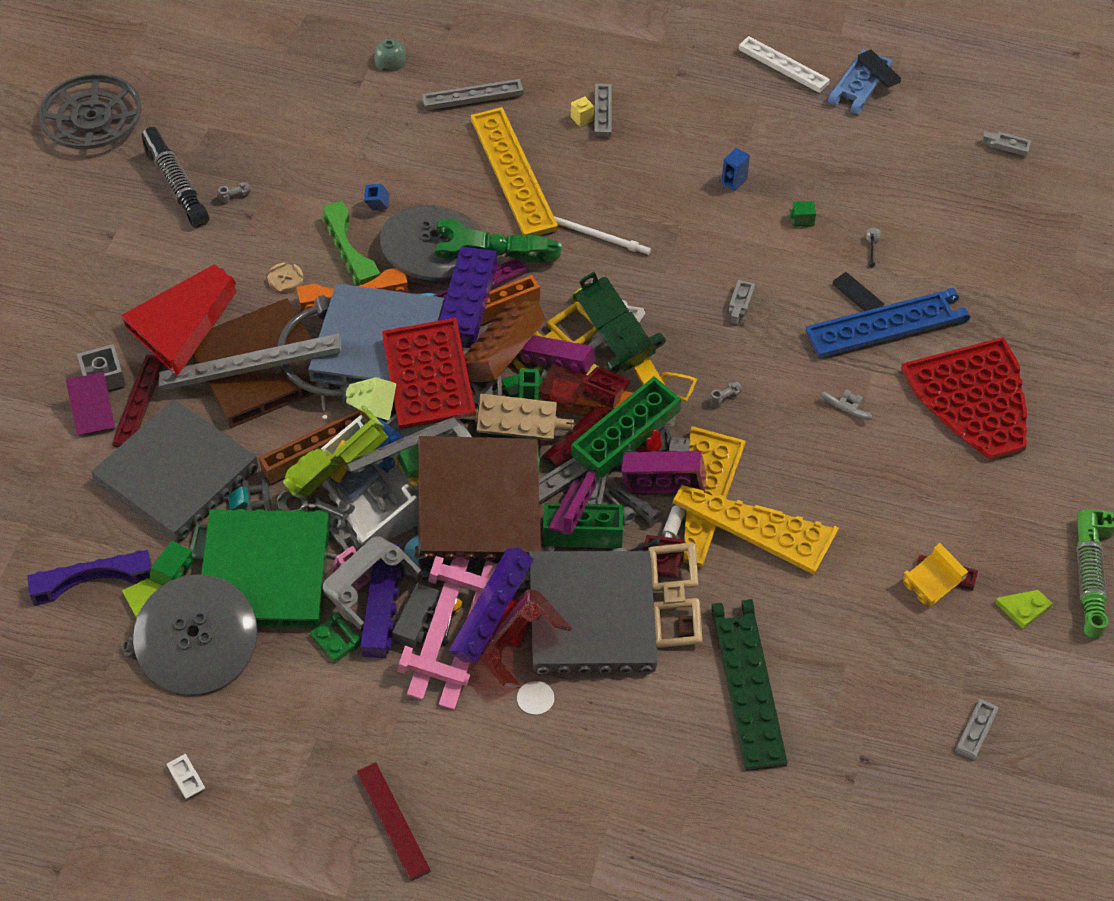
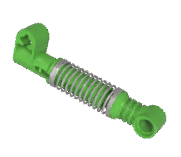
[1076,510,1114,639]

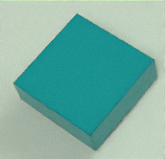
[228,486,249,510]

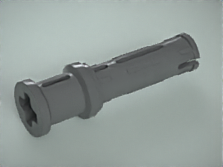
[608,481,661,526]

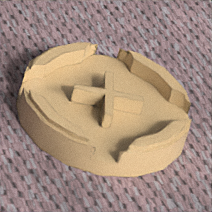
[267,263,304,293]

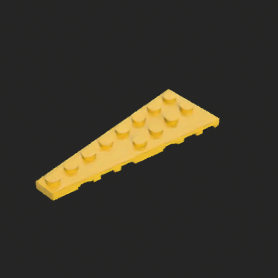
[683,426,746,568]
[672,485,839,575]

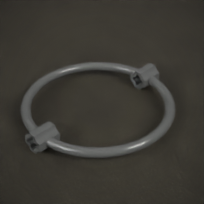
[277,295,349,403]

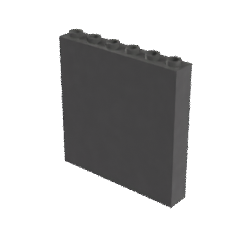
[91,399,259,543]
[529,551,658,674]

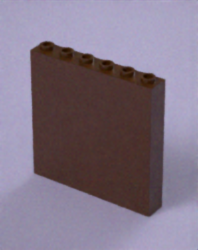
[191,298,334,428]
[417,436,541,560]

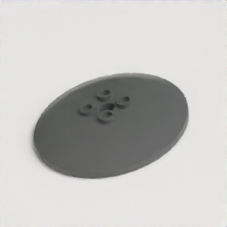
[380,205,482,281]
[133,575,257,696]

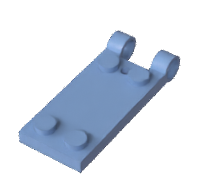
[828,49,893,115]

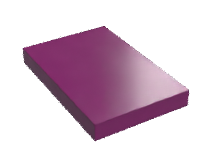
[66,372,116,435]

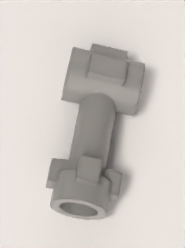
[217,182,251,203]
[709,381,742,408]

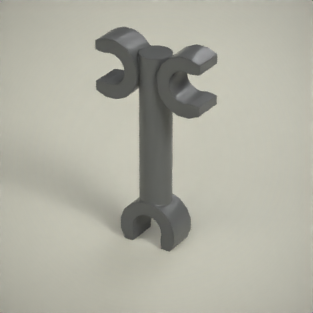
[308,494,355,531]

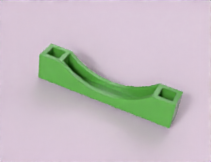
[321,200,380,286]

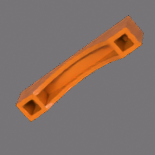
[296,268,408,312]

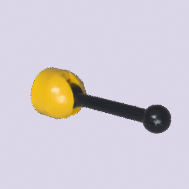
[441,598,462,645]

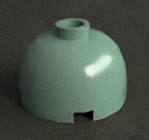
[374,39,407,71]

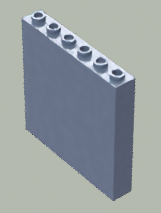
[308,283,444,386]

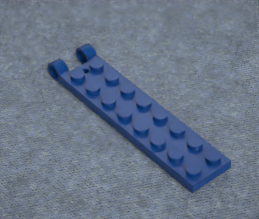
[805,288,970,358]

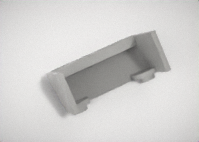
[323,536,421,631]

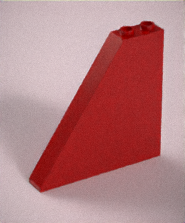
[121,264,237,375]

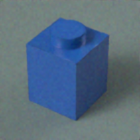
[364,184,390,210]

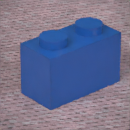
[721,148,750,191]

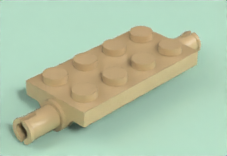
[462,393,574,441]

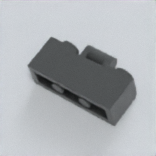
[392,583,440,649]

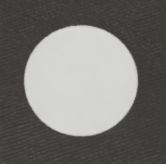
[517,681,554,715]

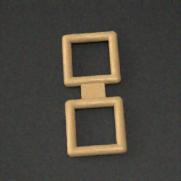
[648,543,703,648]

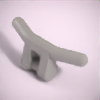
[821,389,872,420]

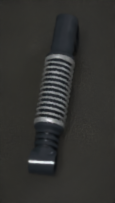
[141,127,210,227]

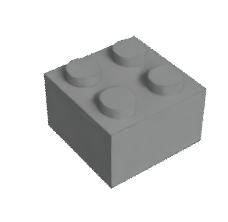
[77,344,126,390]

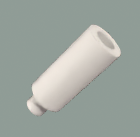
[662,506,686,538]

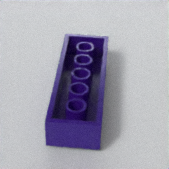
[439,247,497,348]

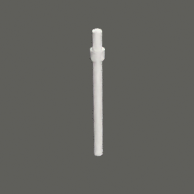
[554,216,651,255]

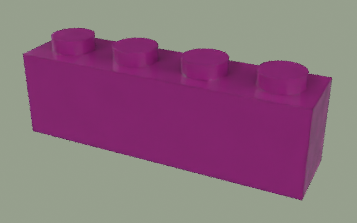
[519,335,596,375]

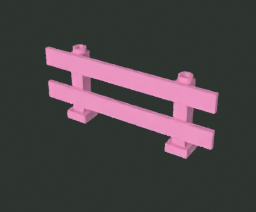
[397,556,498,710]

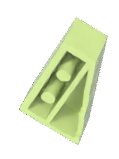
[346,377,396,421]

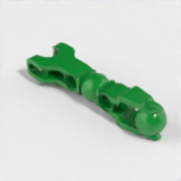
[435,219,562,263]

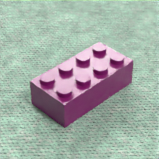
[622,450,707,494]

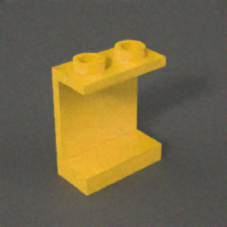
[903,543,968,608]

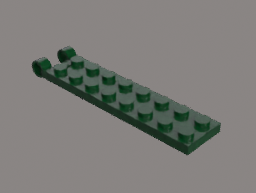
[711,599,788,771]

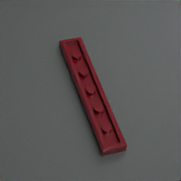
[112,354,163,448]
[357,762,431,881]

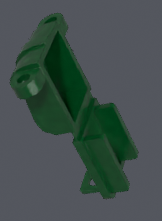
[576,272,666,374]

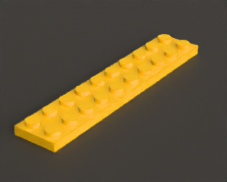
[470,107,558,236]

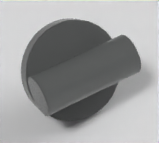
[123,637,137,659]

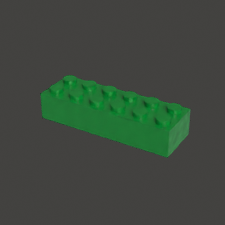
[571,376,681,480]

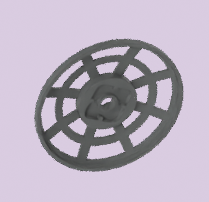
[39,73,141,149]

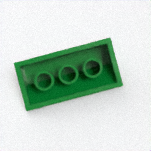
[543,503,623,548]

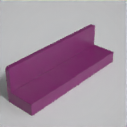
[549,470,597,535]

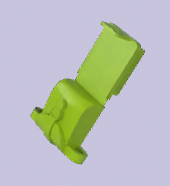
[283,405,388,498]

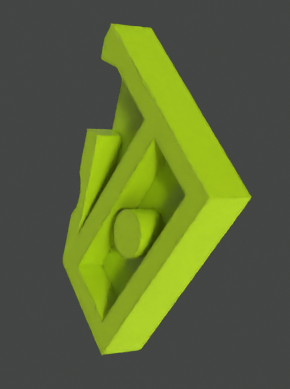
[995,590,1053,629]

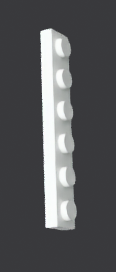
[739,36,830,93]

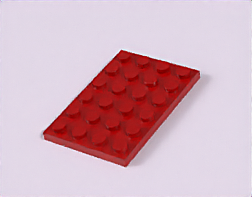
[382,318,476,430]

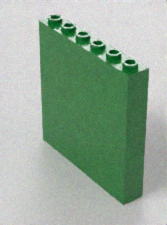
[201,509,330,628]

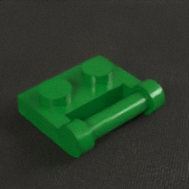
[310,612,362,664]

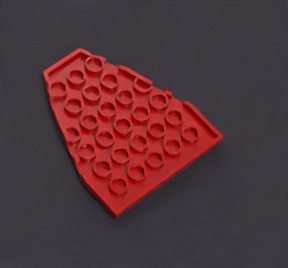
[901,337,1027,460]

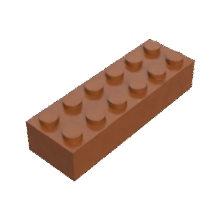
[464,300,546,383]

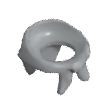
[277,489,309,511]

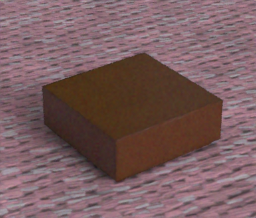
[678,616,694,637]

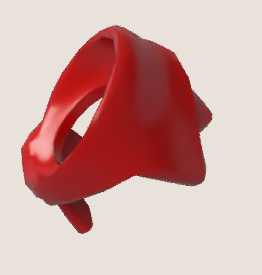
[636,429,662,452]

